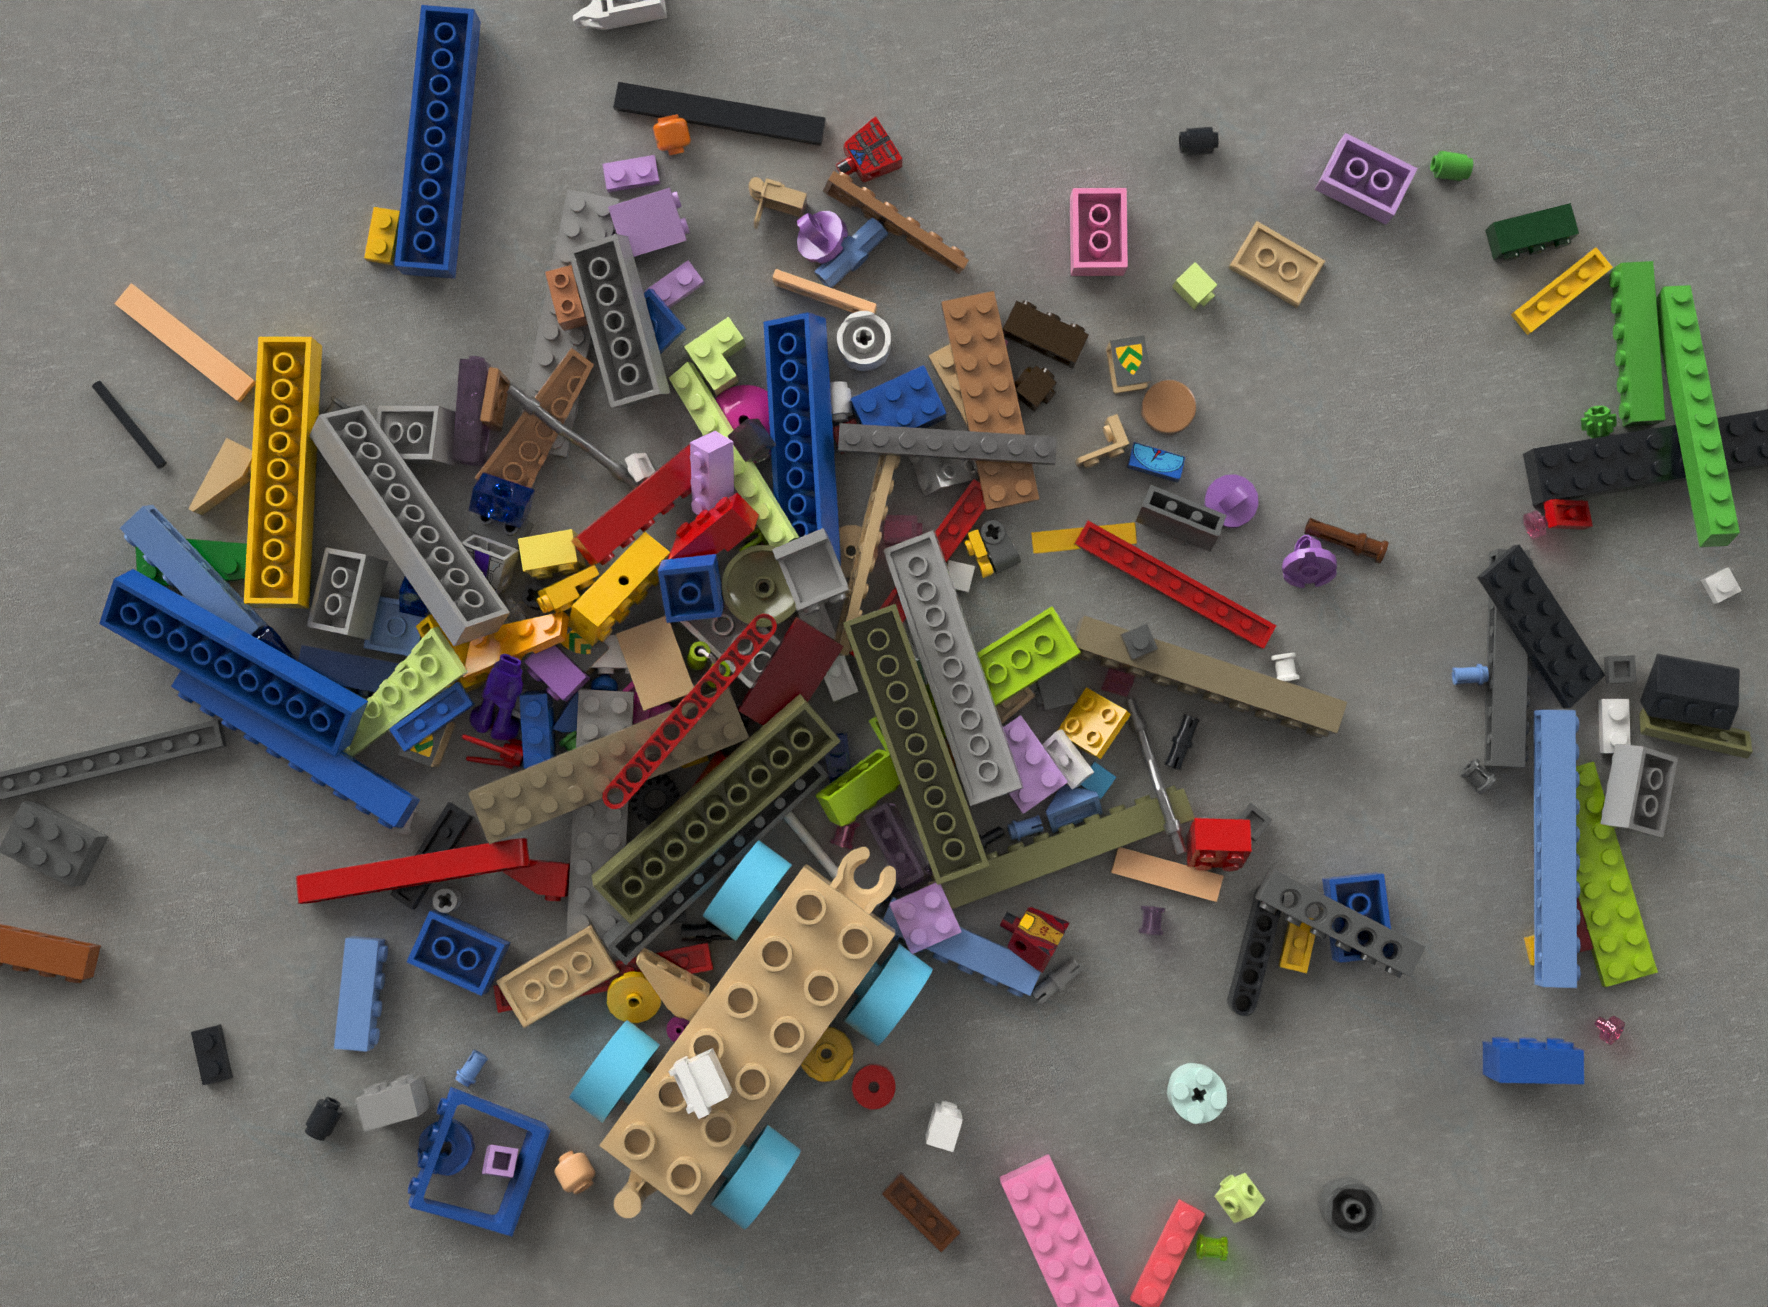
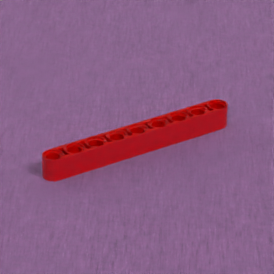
[602,614,777,809]
[296,838,530,904]

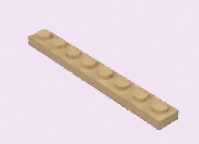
[834,455,901,656]

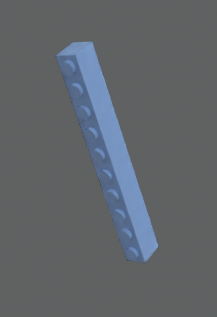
[1534,710,1581,988]

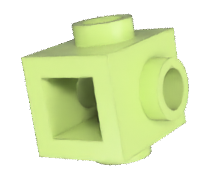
[1214,1173,1265,1223]

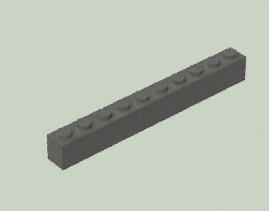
[603,763,829,965]

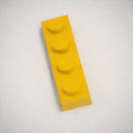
[1511,247,1613,335]

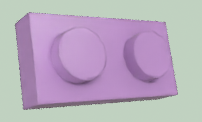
[603,155,660,192]
[645,260,705,309]

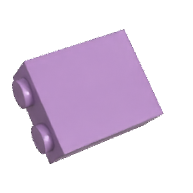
[608,187,690,257]

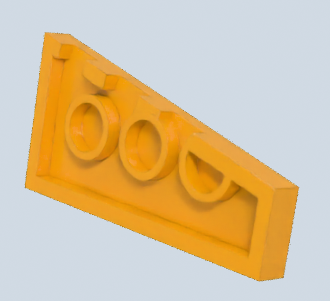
[463,611,569,683]

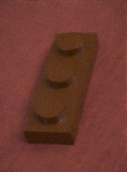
[882,1172,960,1253]

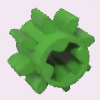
[1581,406,1617,438]

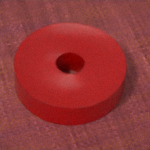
[852,1064,896,1109]

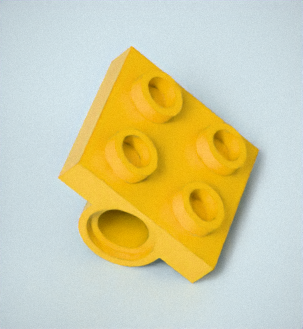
[1057,687,1131,760]

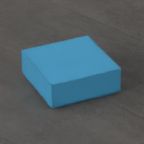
[1081,761,1116,799]

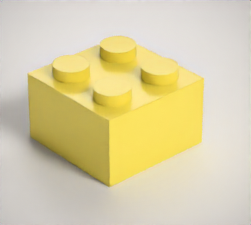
[518,529,586,580]

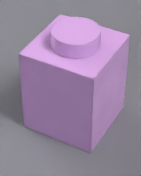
[482,1145,518,1178]

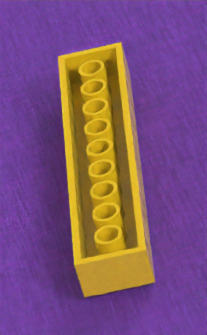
[244,337,322,608]

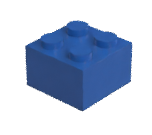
[658,554,725,623]

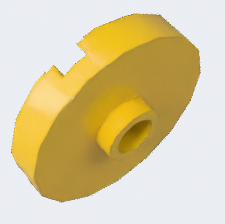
[607,972,661,1023]
[801,1026,853,1082]

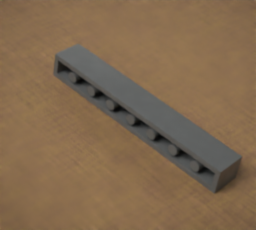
[1484,549,1534,768]

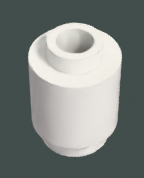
[830,381,853,423]

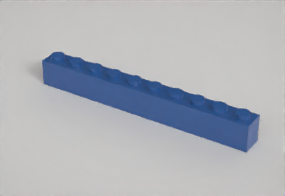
[171,670,420,829]

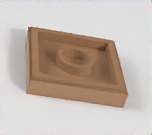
[480,367,510,432]

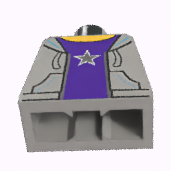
[461,534,519,594]

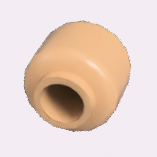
[554,1151,596,1195]

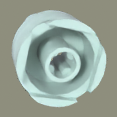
[1167,1063,1227,1124]

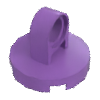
[797,211,848,264]
[1204,474,1259,528]
[1282,535,1337,588]

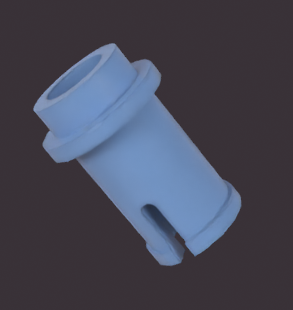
[1452,664,1489,685]
[1007,815,1043,841]
[455,1050,488,1087]

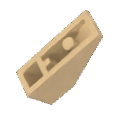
[189,438,252,515]
[636,948,710,1021]

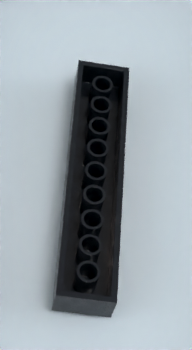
[1523,409,1768,506]

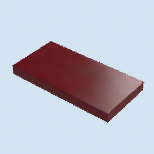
[737,617,844,725]

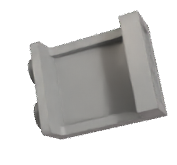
[772,528,851,615]

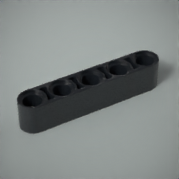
[1227,885,1284,1016]

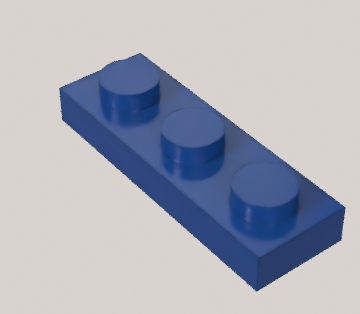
[389,682,475,752]

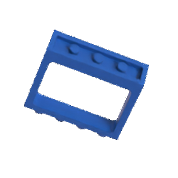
[408,1087,551,1237]

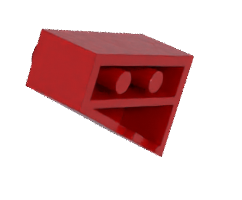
[668,493,759,559]

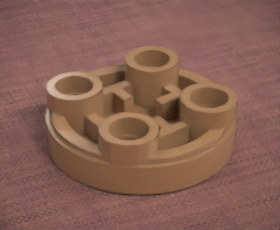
[1141,380,1196,435]

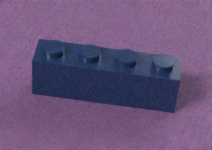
[298,645,399,697]

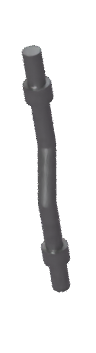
[506,384,641,489]
[1125,698,1187,855]

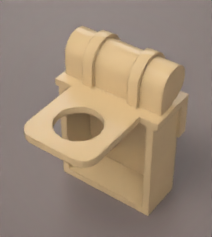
[749,177,807,229]

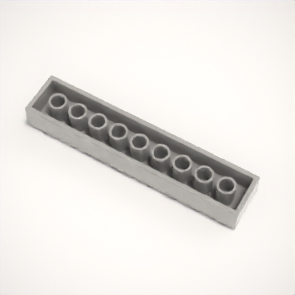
[309,405,510,646]

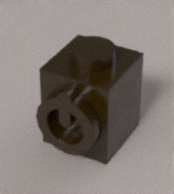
[1014,366,1057,412]

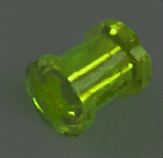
[1196,1233,1228,1261]

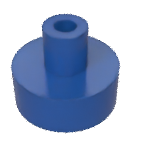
[590,674,618,691]

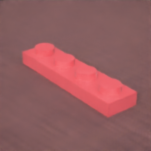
[1130,1199,1205,1307]

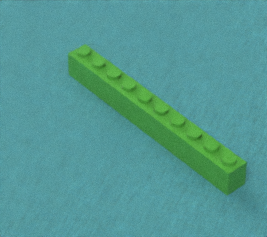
[1656,285,1740,547]

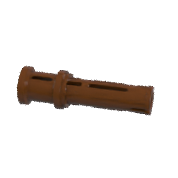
[1304,517,1389,564]

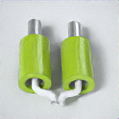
[687,641,730,688]

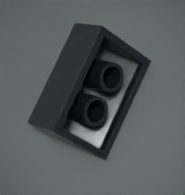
[1640,654,1740,730]

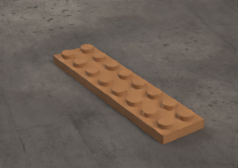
[941,291,1039,511]

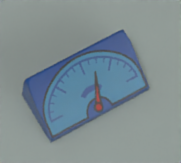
[1126,442,1185,483]

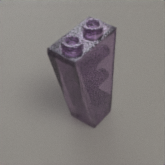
[452,356,491,467]

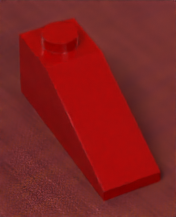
[502,859,570,901]

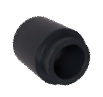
[1179,127,1219,156]
[305,1097,343,1141]

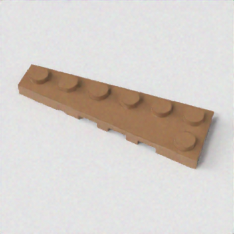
[822,171,969,274]
[475,347,594,509]

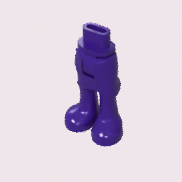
[469,654,523,740]

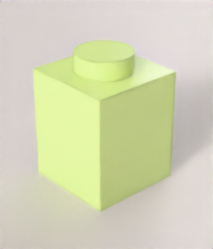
[1172,262,1217,309]

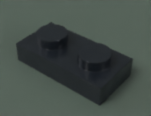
[191,1024,233,1085]

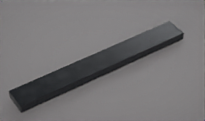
[613,82,826,146]

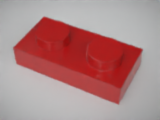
[1543,499,1593,530]

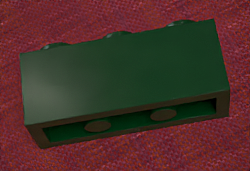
[1485,203,1579,261]

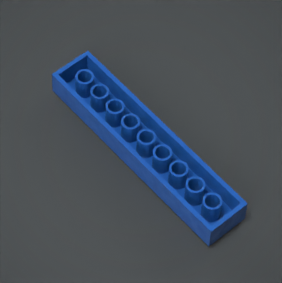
[395,5,481,279]
[763,312,841,566]
[99,569,368,757]

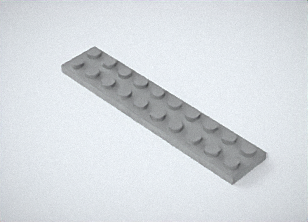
[520,190,621,459]
[883,530,1024,806]
[566,689,634,961]

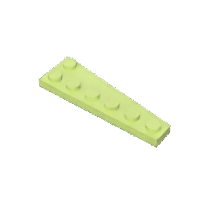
[343,627,468,757]

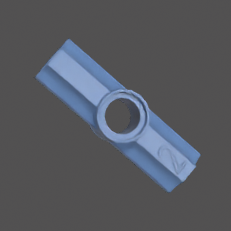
[814,217,888,288]

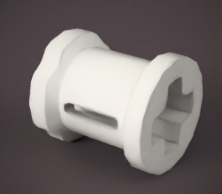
[1271,652,1300,682]

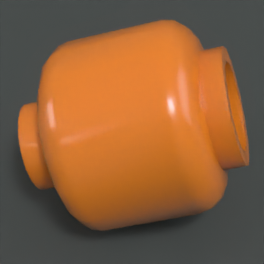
[653,114,691,156]

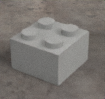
[356,1073,431,1132]

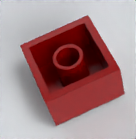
[1186,818,1252,872]

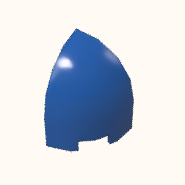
[553,691,579,732]

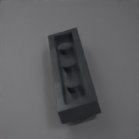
[390,802,473,910]

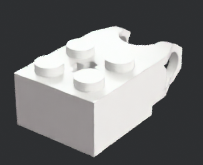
[573,0,667,30]

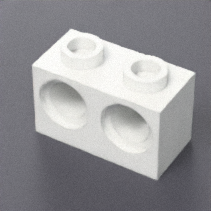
[925,1101,963,1152]

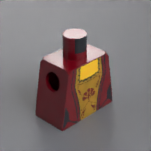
[999,907,1070,973]

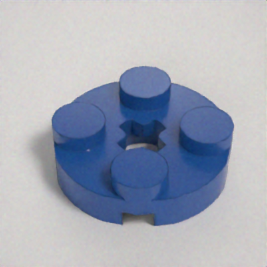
[417,1118,475,1176]

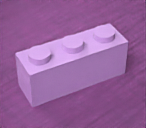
[690,431,734,515]

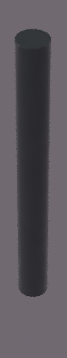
[92,381,167,469]

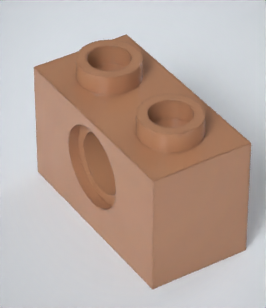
[545,265,588,331]

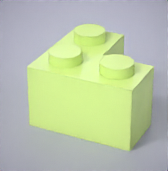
[684,317,746,396]

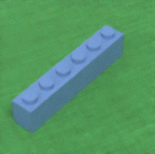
[120,505,267,637]
[883,897,1041,997]

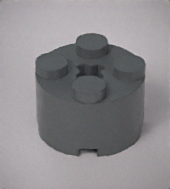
[1319,1177,1382,1240]

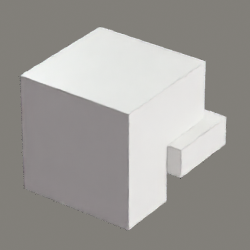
[668,1048,732,1119]

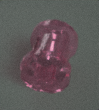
[829,821,860,850]

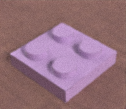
[889,882,961,954]

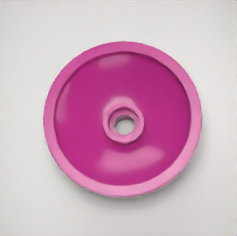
[715,385,771,464]

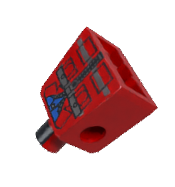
[836,116,903,182]

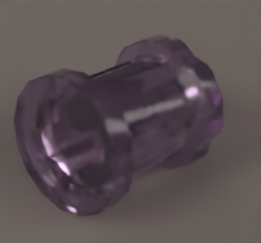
[1138,905,1165,935]

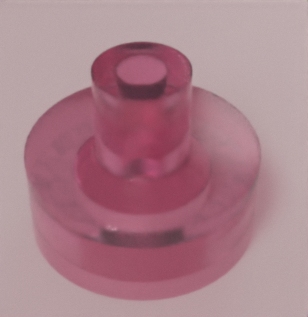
[1523,510,1548,539]
[1595,1016,1625,1045]

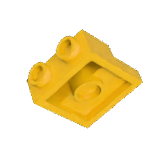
[537,565,599,613]

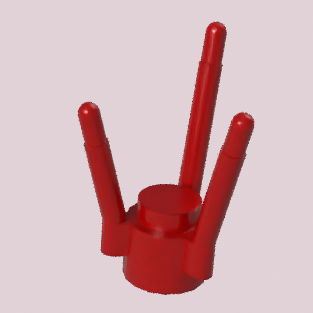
[462,725,523,769]

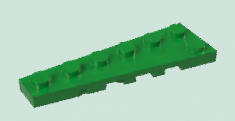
[135,539,247,587]

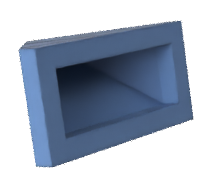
[1046,785,1103,833]

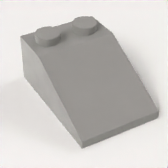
[376,406,461,466]

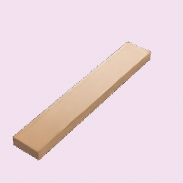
[114,283,256,402]

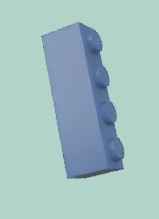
[334,936,388,1052]

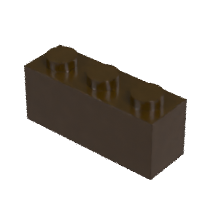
[1002,300,1089,369]

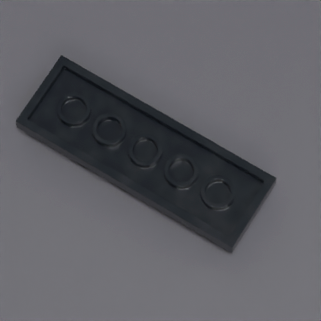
[1477,544,1605,708]

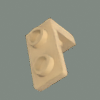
[1075,414,1129,469]

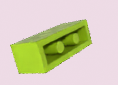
[815,748,900,827]

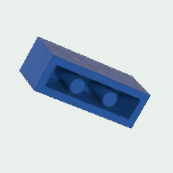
[519,690,556,769]

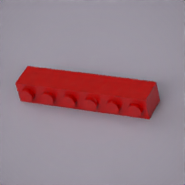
[571,444,692,566]

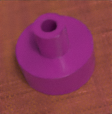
[666,1016,690,1042]

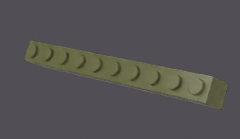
[927,785,1195,909]

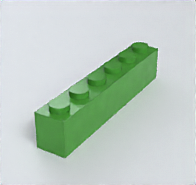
[1609,261,1665,427]

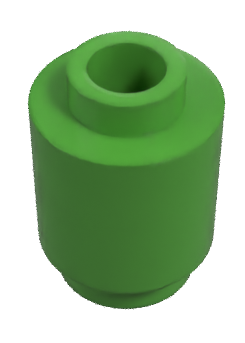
[1430,151,1473,181]

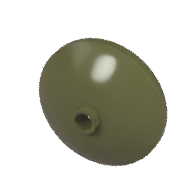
[722,545,796,627]

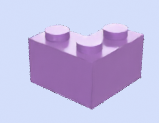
[524,645,590,702]

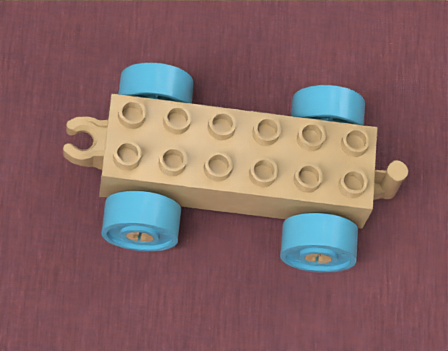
[569,840,933,1230]

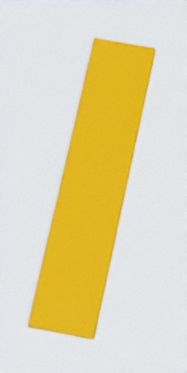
[1031,522,1137,554]

